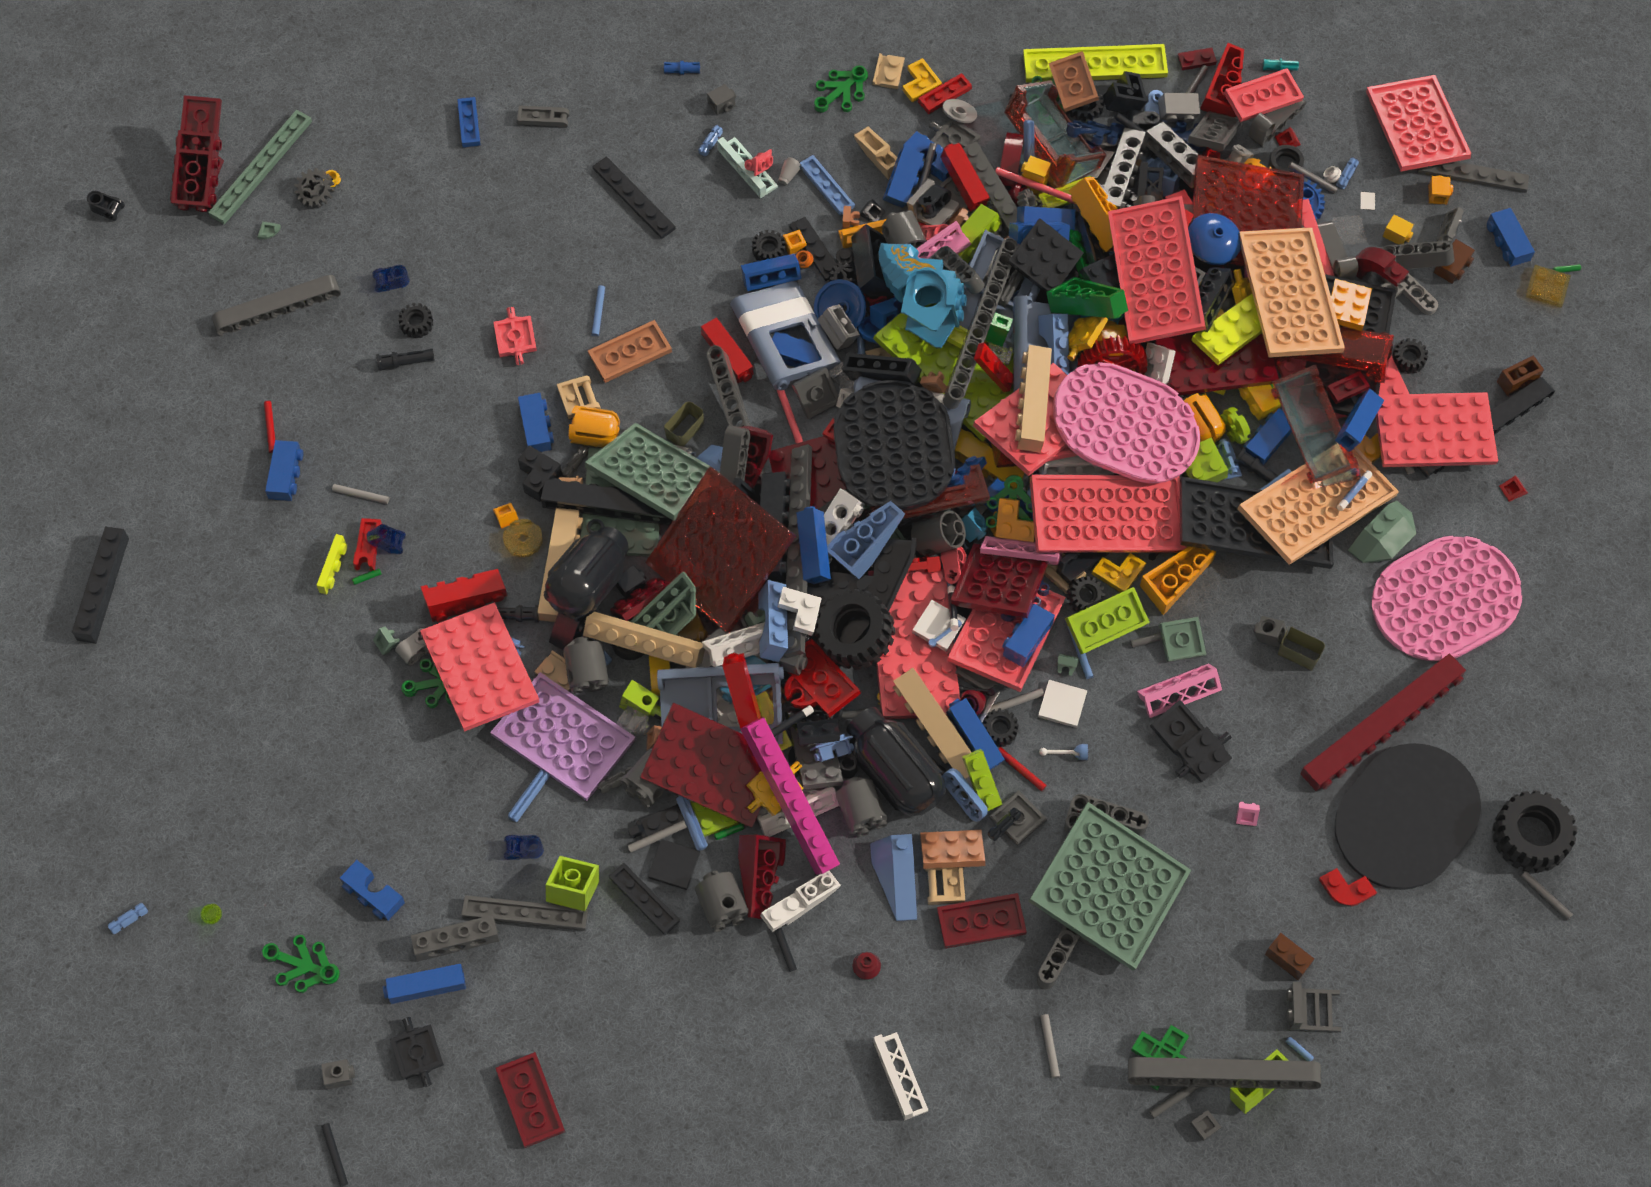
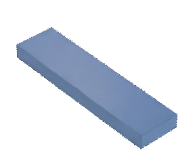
[799,155,855,216]

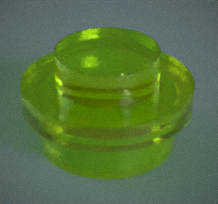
[201,904,222,924]

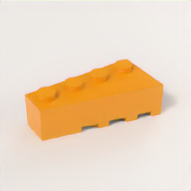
[1068,177,1117,252]
[1140,547,1217,615]

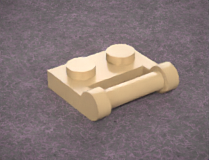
[557,376,601,419]
[925,867,965,905]

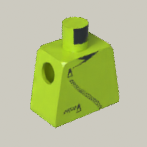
[619,680,661,721]

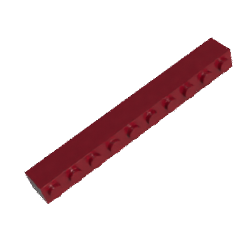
[1300,653,1466,792]

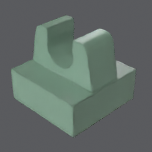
[373,626,400,655]
[1057,653,1079,676]

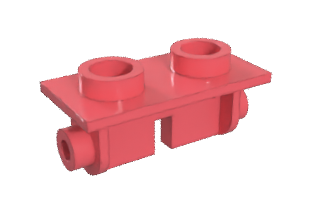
[744,149,773,176]

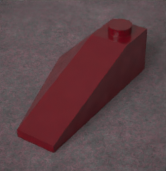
[741,426,773,489]
[738,834,786,919]

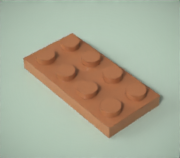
[588,320,672,383]

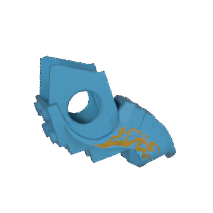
[879,243,967,348]

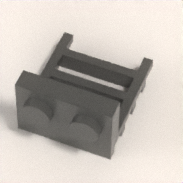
[1286,982,1341,1032]

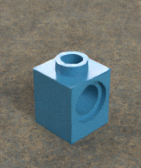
[961,508,988,542]

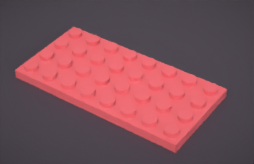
[1108,196,1206,344]
[1029,475,1187,553]
[867,569,960,719]

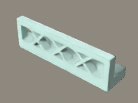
[717,137,778,198]

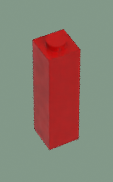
[940,143,990,212]
[701,317,754,383]
[722,653,762,729]

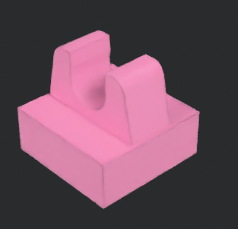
[1236,802,1260,826]

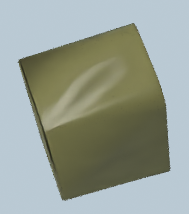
[664,401,704,447]
[1278,627,1325,671]

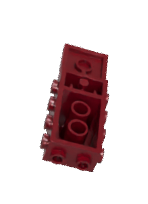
[170,95,224,212]

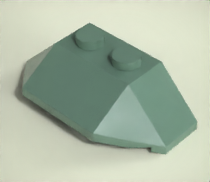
[1348,501,1416,563]
[630,572,696,635]

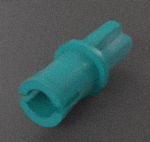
[1263,58,1299,71]

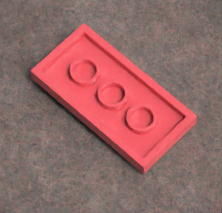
[1224,68,1304,122]

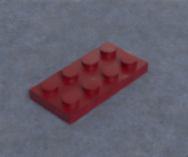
[937,893,1027,949]
[495,1052,565,1148]

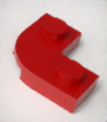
[1319,868,1377,907]

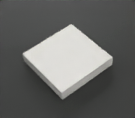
[912,600,966,652]
[1038,680,1087,728]

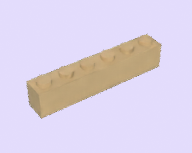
[1015,345,1052,453]
[537,508,583,622]
[583,612,705,668]
[893,668,971,779]

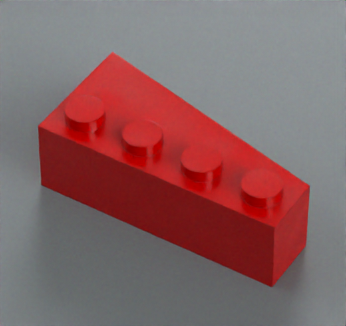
[1200,43,1244,117]
[420,569,507,622]

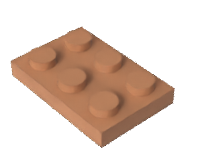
[1049,51,1099,112]
[920,830,985,869]

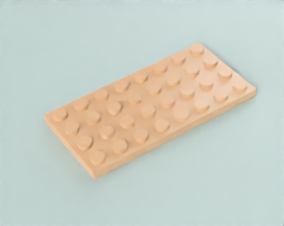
[1239,228,1345,357]
[1237,443,1399,565]

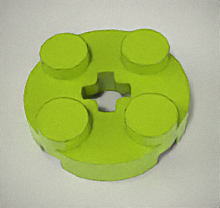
[1220,407,1251,444]

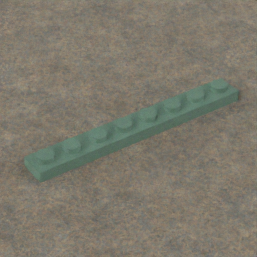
[208,110,312,225]

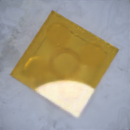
[1525,265,1571,308]

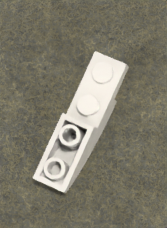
[760,871,841,932]

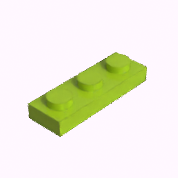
[962,749,1002,811]

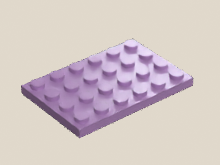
[490,672,636,801]

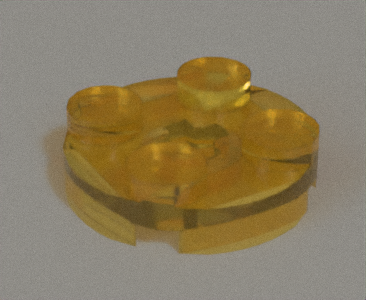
[503,519,543,557]

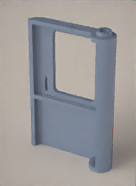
[960,230,1041,352]
[1013,296,1082,392]

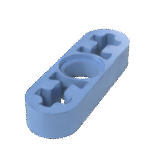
[942,768,988,822]

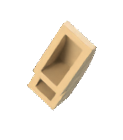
[854,127,897,180]

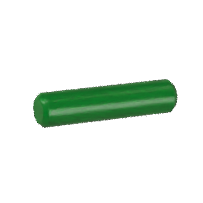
[1553,264,1581,273]
[352,569,381,585]
[714,823,744,840]

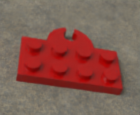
[784,638,861,718]

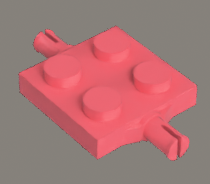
[494,307,537,365]

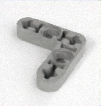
[1382,273,1438,315]

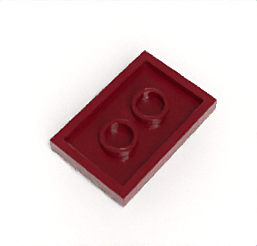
[610,578,671,621]

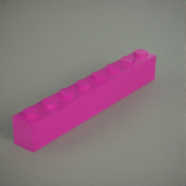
[740,718,840,874]

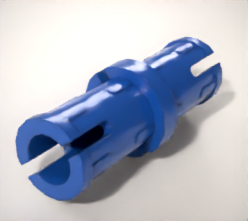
[664,61,700,75]

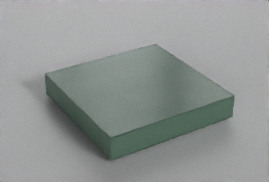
[1159,617,1206,662]

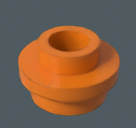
[796,250,813,269]

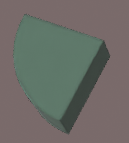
[257,221,281,240]

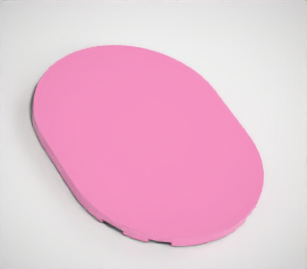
[1053,363,1200,483]
[1372,536,1522,661]

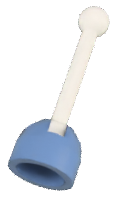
[1039,744,1088,760]

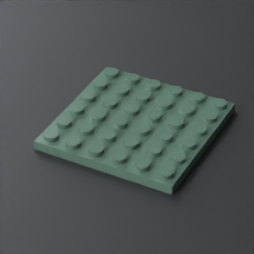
[1028,802,1191,971]

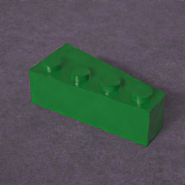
[1046,277,1128,319]

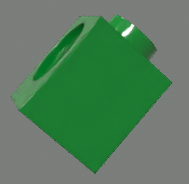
[985,312,1013,347]

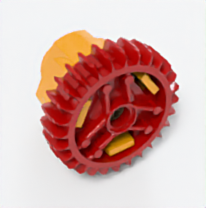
[1077,321,1148,375]

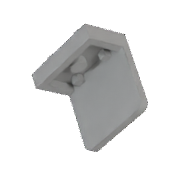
[907,179,960,225]

